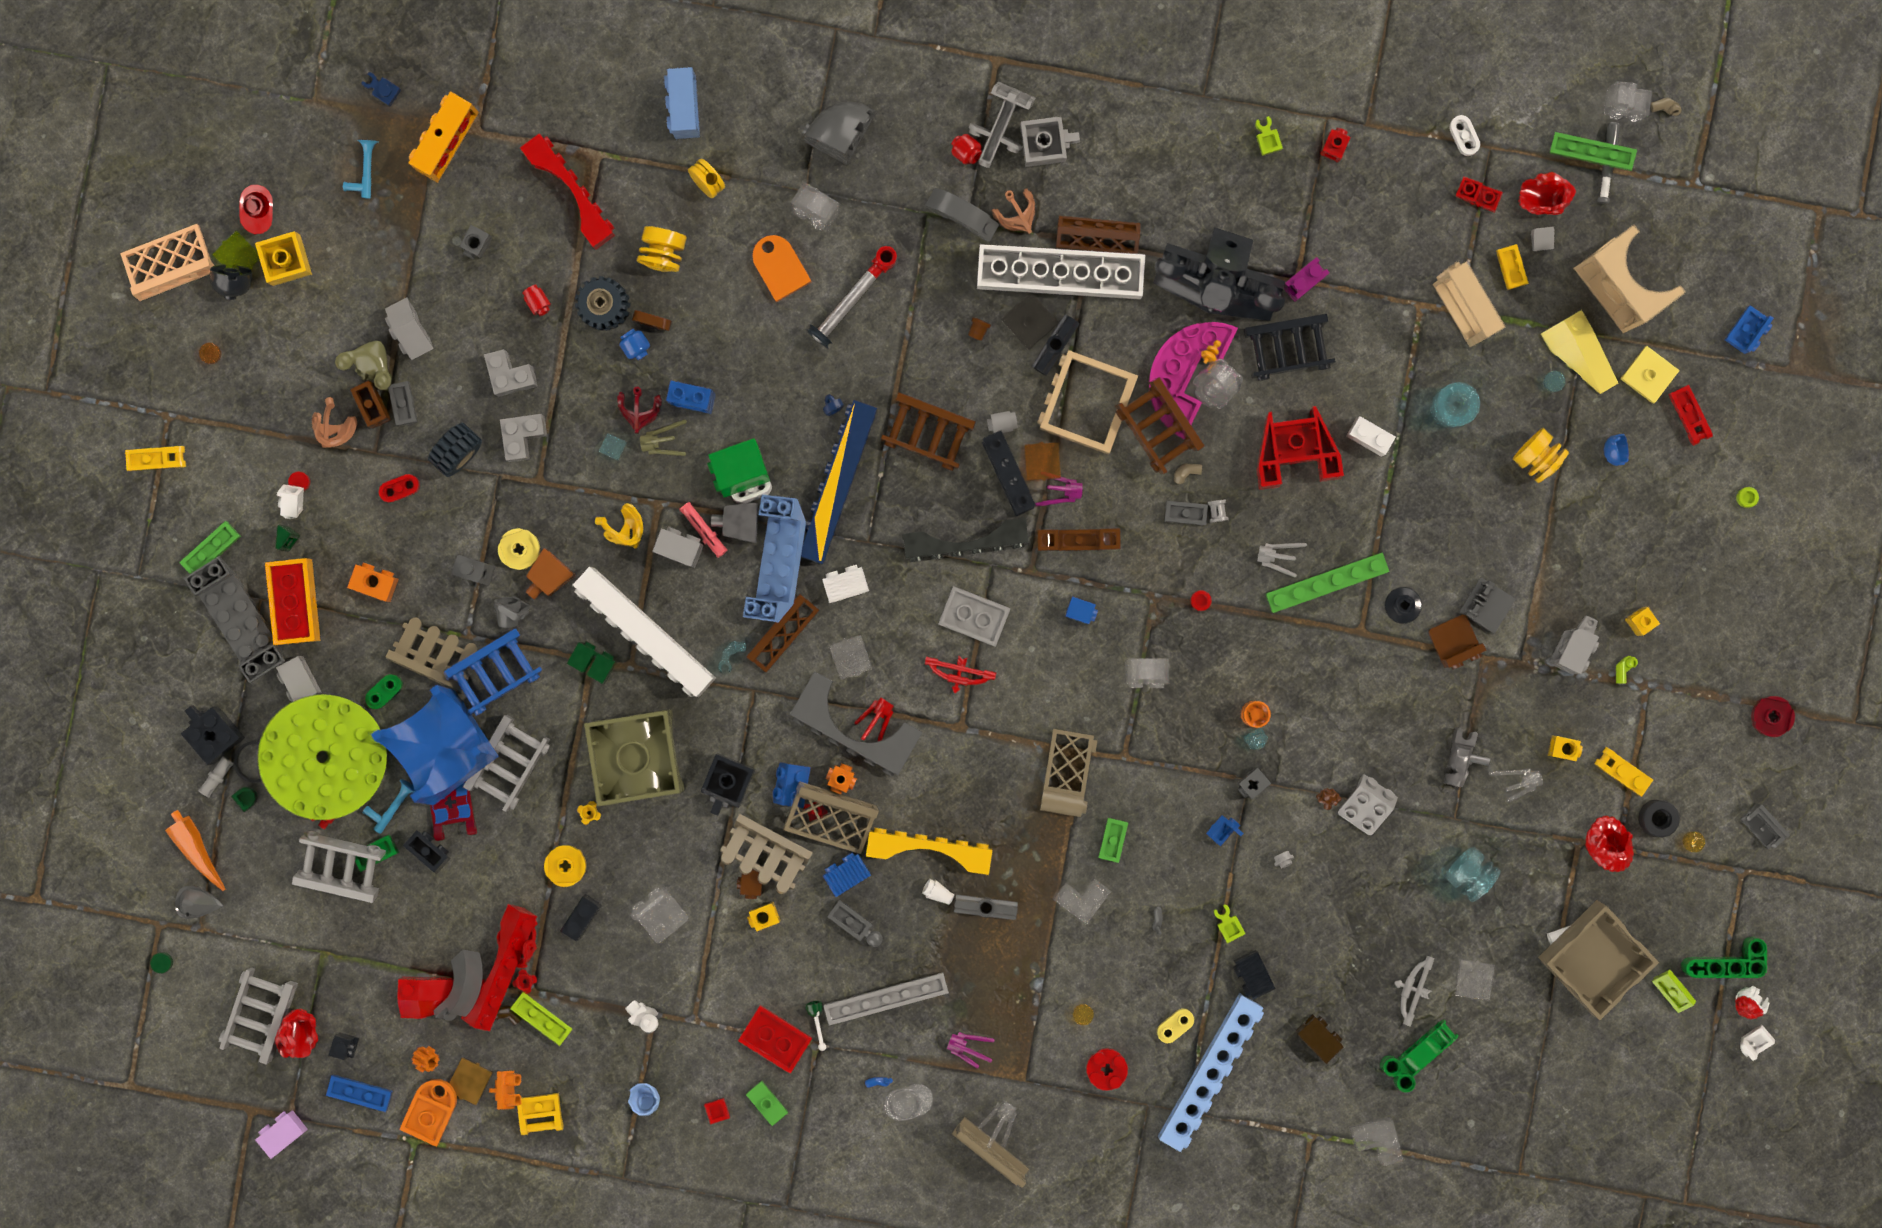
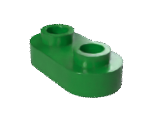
[365,674,403,709]

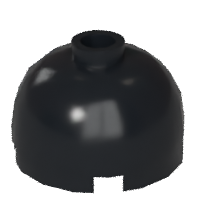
[210,264,252,300]

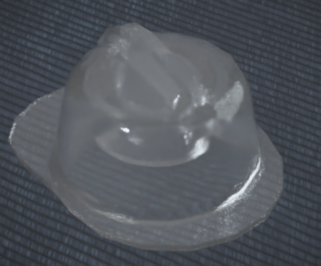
[884,1084,933,1121]

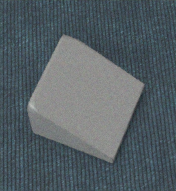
[1531,227,1554,251]

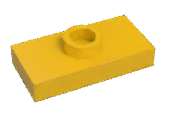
[1496,244,1529,290]

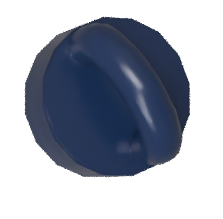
[823,394,844,416]

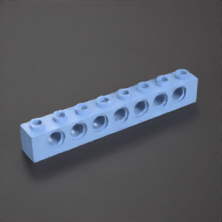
[1158,993,1264,1152]

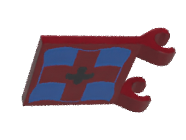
[430,782,477,841]

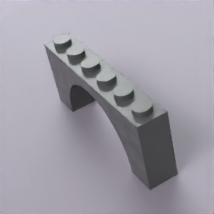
[790,671,922,777]

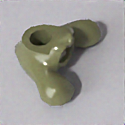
[335,341,392,390]

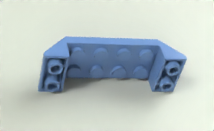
[743,495,806,622]

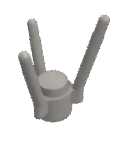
[1257,543,1307,577]

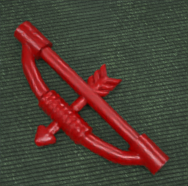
[925,656,996,693]

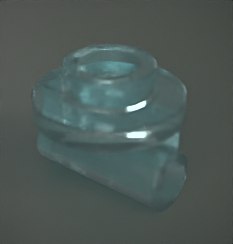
[1243,727,1268,749]

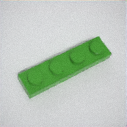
[1550,132,1637,171]

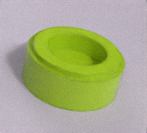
[1736,487,1759,508]

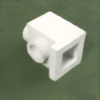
[277,484,304,519]

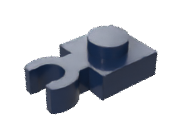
[362,72,401,107]

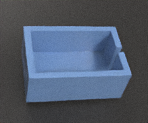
[664,67,700,139]

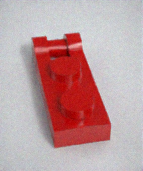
[1668,385,1713,446]

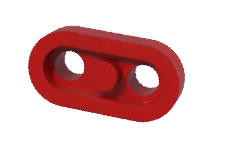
[379,474,420,503]

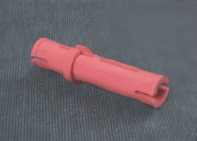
[680,502,728,558]

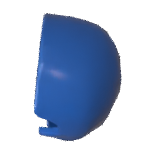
[1604,434,1629,466]

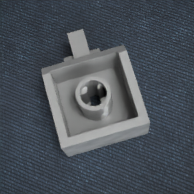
[1020,117,1080,167]
[1549,616,1599,674]

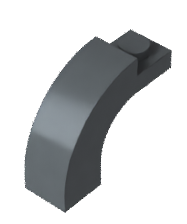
[925,188,999,242]
[434,949,483,1021]

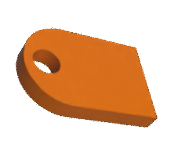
[753,235,812,302]
[399,1079,457,1147]

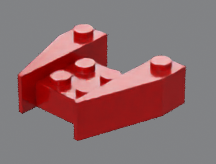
[1256,406,1344,490]

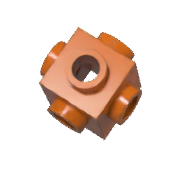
[826,763,857,794]

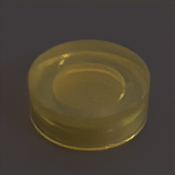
[1073,1004,1094,1025]

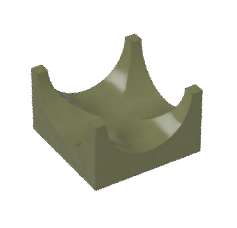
[584,709,685,806]

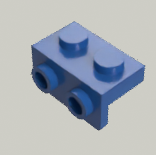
[1724,305,1774,354]
[773,762,811,808]

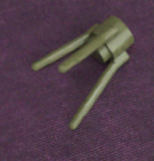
[640,420,687,456]

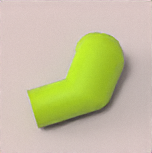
[1616,656,1638,684]

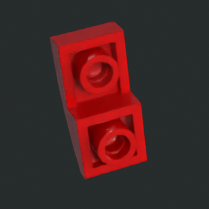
[1456,177,1503,213]

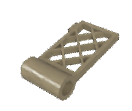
[1040,729,1097,817]

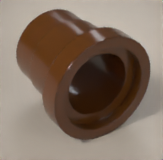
[968,317,991,341]

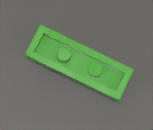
[179,521,241,574]

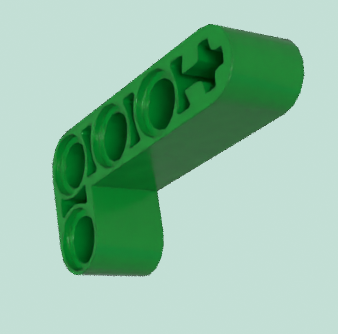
[1681,936,1767,978]

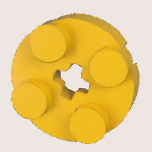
[544,845,586,887]

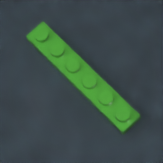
[1266,552,1389,613]

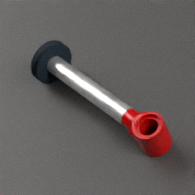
[806,246,897,349]

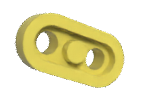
[1157,1009,1194,1043]

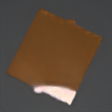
[1025,442,1061,481]

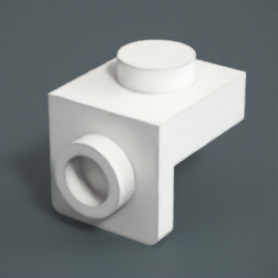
[1740,1024,1775,1061]

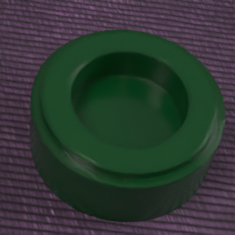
[150,952,173,974]

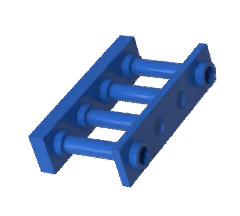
[443,628,542,716]

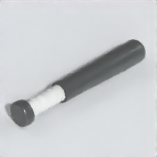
[1597,122,1620,204]

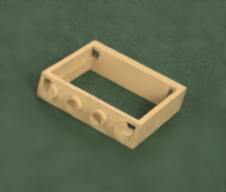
[1433,262,1505,347]
[1037,350,1138,455]

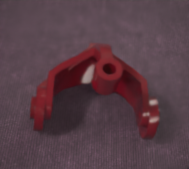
[617,387,662,434]

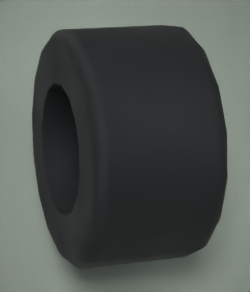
[1638,800,1680,838]

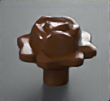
[1316,788,1342,810]

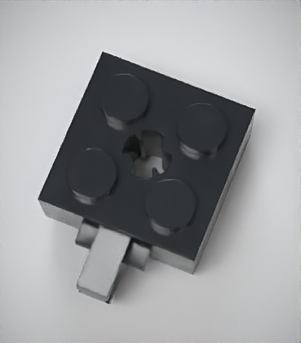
[181,705,245,765]
[701,753,756,816]

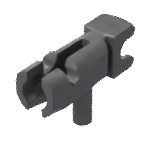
[1444,728,1490,787]

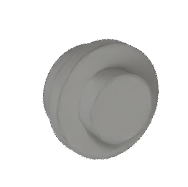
[1274,851,1294,869]

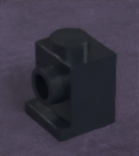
[328,1032,360,1060]

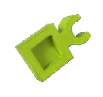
[1255,116,1283,156]
[1213,904,1246,944]

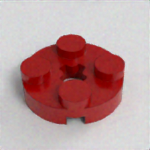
[1086,1048,1128,1091]

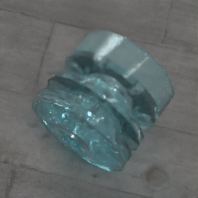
[1430,382,1480,429]
[1445,846,1501,902]

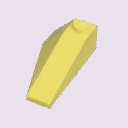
[1541,310,1618,394]

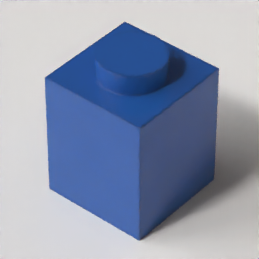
[1065,597,1098,624]

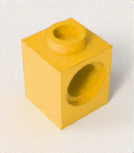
[1625,607,1660,636]
[1548,735,1582,761]
[747,902,781,932]

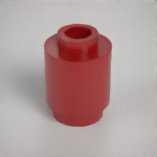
[523,284,551,317]

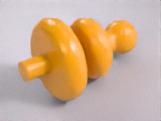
[1201,340,1221,364]

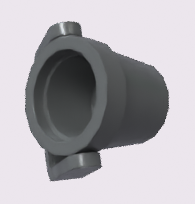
[494,596,530,628]

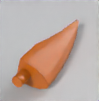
[165,810,226,891]

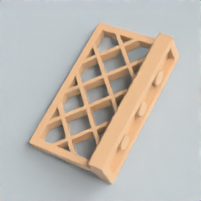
[120,224,214,301]

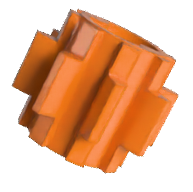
[412,1046,440,1073]

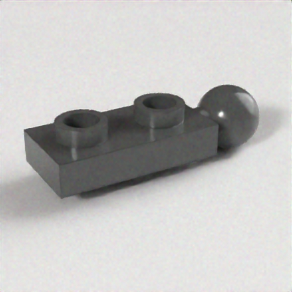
[827,900,883,947]

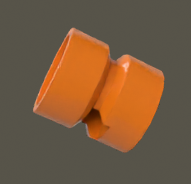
[1241,701,1271,728]

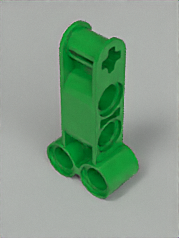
[1380,1019,1458,1093]

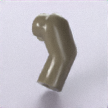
[1649,98,1681,116]
[1174,463,1202,484]

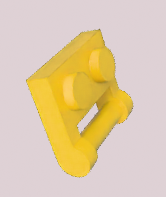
[517,1093,563,1135]

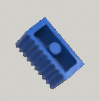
[823,852,871,897]

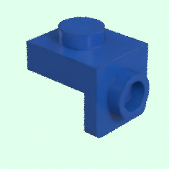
[1206,815,1244,846]

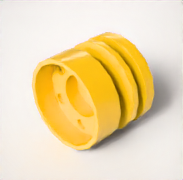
[637,226,687,272]
[1513,428,1569,483]

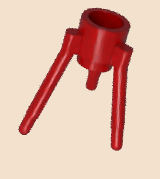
[854,697,894,742]

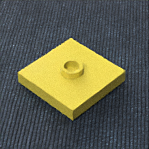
[1621,346,1680,404]

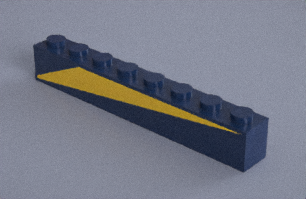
[801,400,877,564]

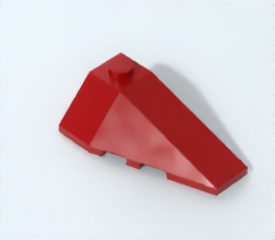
[397,976,485,1019]

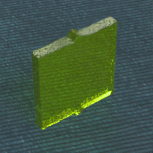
[212,231,259,275]

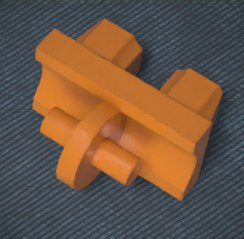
[489,1071,521,1110]

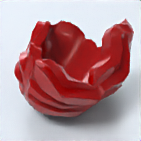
[1518,172,1576,215]
[275,1009,318,1058]

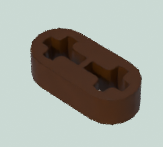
[632,310,672,331]

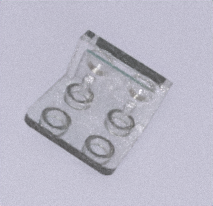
[630,887,689,943]

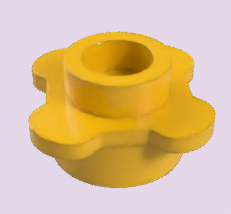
[577,801,601,825]

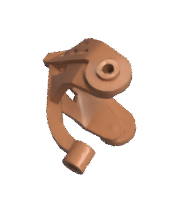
[991,188,1035,234]
[312,397,357,448]

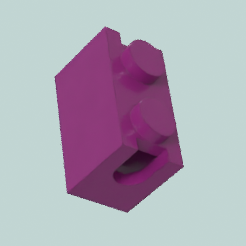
[1284,257,1330,302]

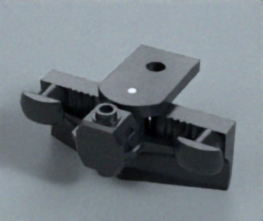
[1153,227,1285,321]

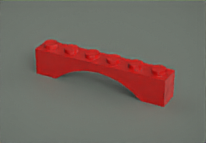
[520,133,615,250]
[461,904,537,1031]

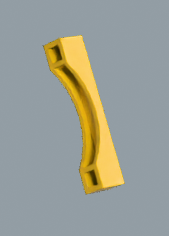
[866,828,992,875]

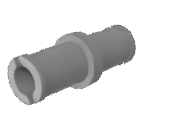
[198,756,234,798]

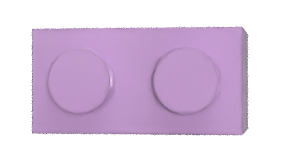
[256,1110,308,1159]

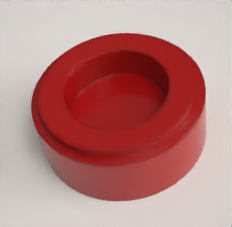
[288,471,310,491]
[1190,590,1212,611]

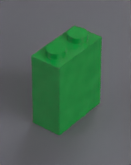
[707,438,770,498]

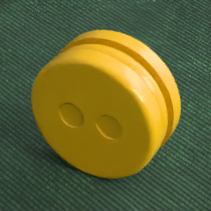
[688,159,725,198]

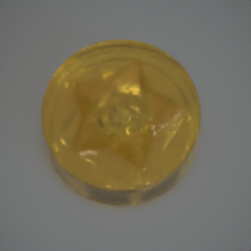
[1683,831,1705,852]

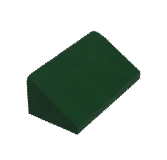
[275,524,300,552]

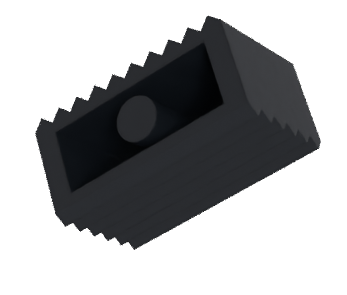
[560,894,602,941]
[1233,950,1276,1000]

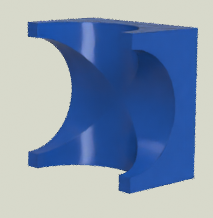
[371,685,499,805]

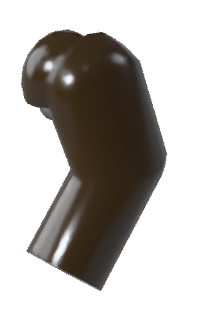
[495,1005,522,1026]

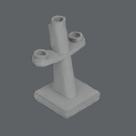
[969,82,1036,168]

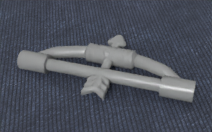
[1395,956,1435,1027]

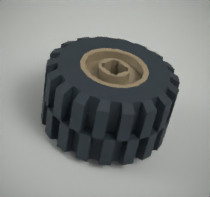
[575,276,631,331]
[428,422,482,477]

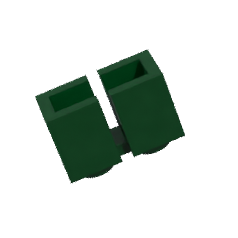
[567,641,617,684]

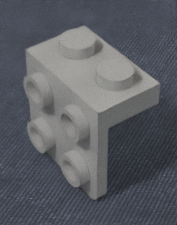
[1338,774,1398,835]

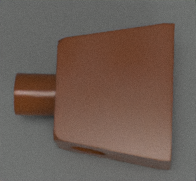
[525,548,576,600]

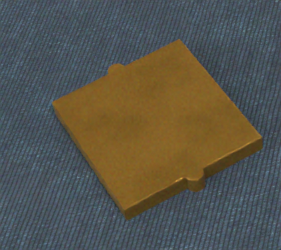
[449,1057,493,1105]

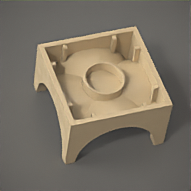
[1574,225,1685,333]

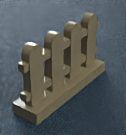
[386,618,478,694]
[720,814,813,894]

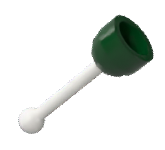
[805,1000,826,1051]

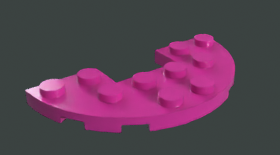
[1149,322,1238,440]

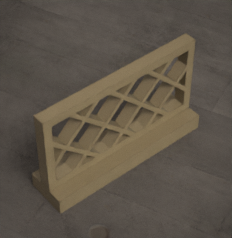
[783,781,879,854]
[952,1116,1029,1188]

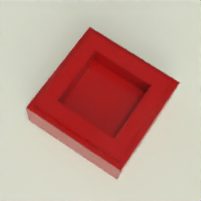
[704,1097,730,1125]

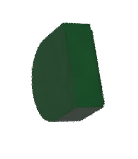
[231,787,257,812]

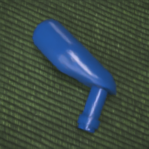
[865,1077,893,1088]

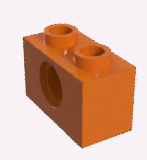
[347,562,399,602]

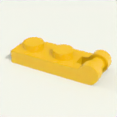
[125,446,186,471]
[1594,747,1653,797]

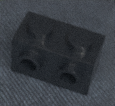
[403,830,451,874]

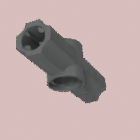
[954,894,1018,920]

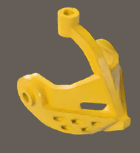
[595,503,643,548]

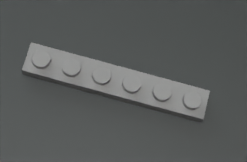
[824,972,949,1026]

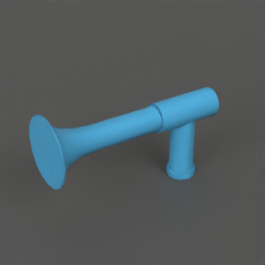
[343,140,379,198]
[362,779,415,834]

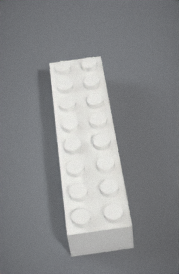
[977,244,1145,299]
[573,567,716,697]

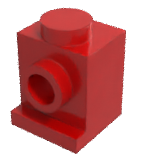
[1320,128,1351,163]

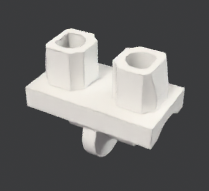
[626,1000,658,1033]

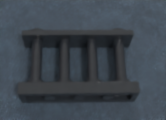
[1243,314,1336,381]
[982,430,1036,517]

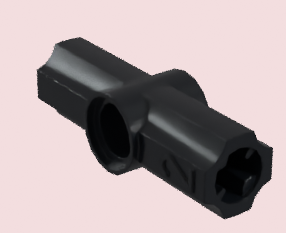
[1031,314,1080,376]

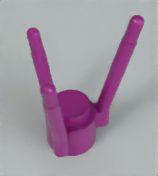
[1035,471,1083,507]
[947,1032,995,1068]

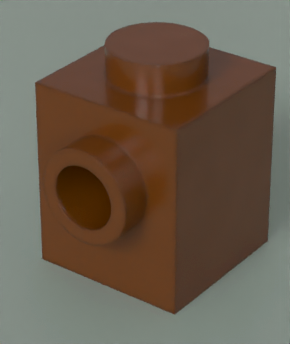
[737,869,763,899]

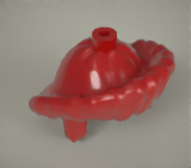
[1585,815,1634,872]

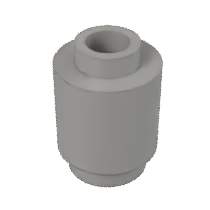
[987,411,1018,433]

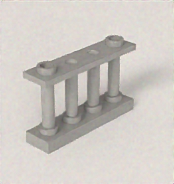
[463,715,550,812]
[292,831,386,903]
[219,967,298,1064]

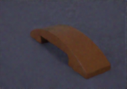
[1038,528,1121,551]

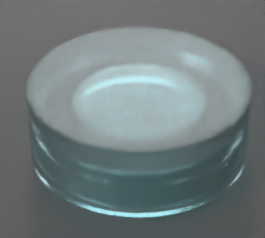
[1543,371,1565,392]

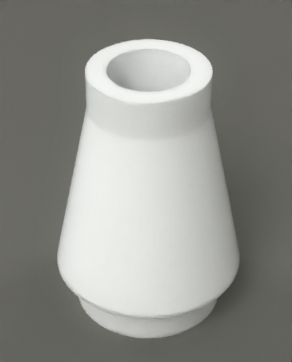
[922,879,954,905]

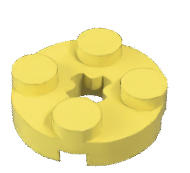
[498,528,540,570]

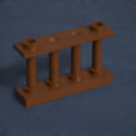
[1115,377,1204,474]
[881,392,976,471]

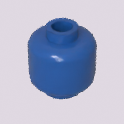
[619,329,650,360]

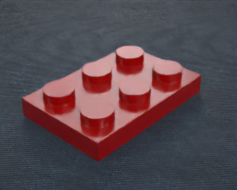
[738,1005,813,1074]

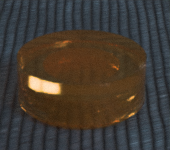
[199,343,222,364]

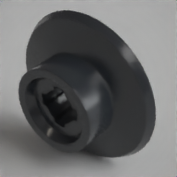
[1385,587,1422,624]

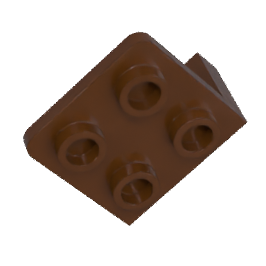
[1428,615,1487,670]

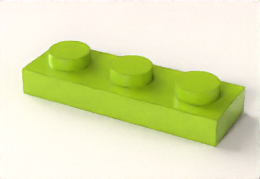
[510,992,572,1047]

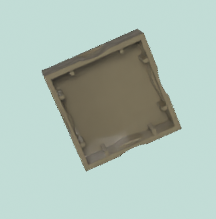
[1538,900,1659,1020]

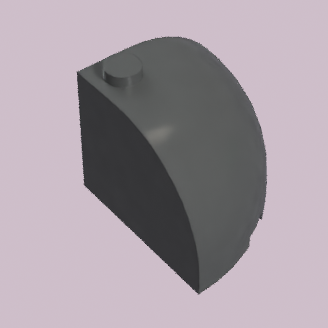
[802,102,877,165]

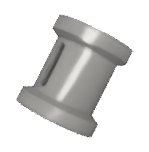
[1208,500,1229,523]

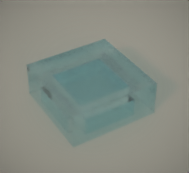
[599,433,627,461]

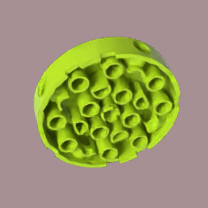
[257,694,387,820]

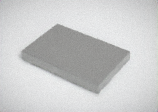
[938,586,1011,647]

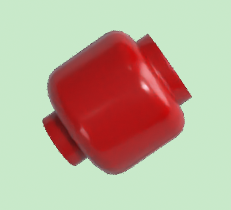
[951,134,982,165]

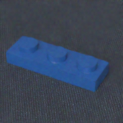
[326,1074,393,1112]

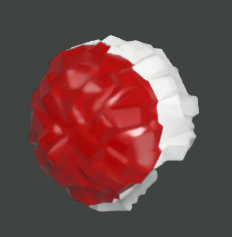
[1735,986,1770,1020]

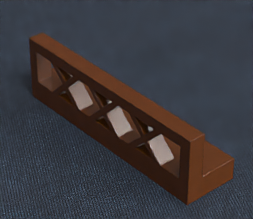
[1056,216,1140,254]
[747,594,819,673]

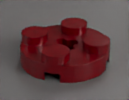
[1751,696,1795,737]

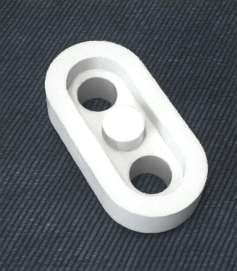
[1449,115,1480,156]
[731,482,772,504]

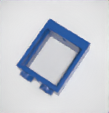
[666,381,716,414]

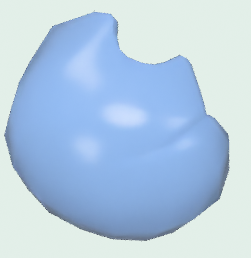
[628,1083,660,1116]

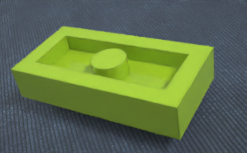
[1652,970,1696,1013]

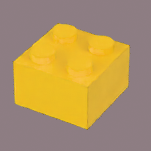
[255,231,312,286]

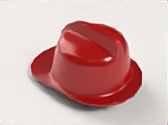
[239,185,273,234]

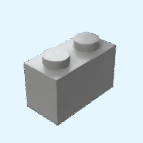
[276,656,322,702]

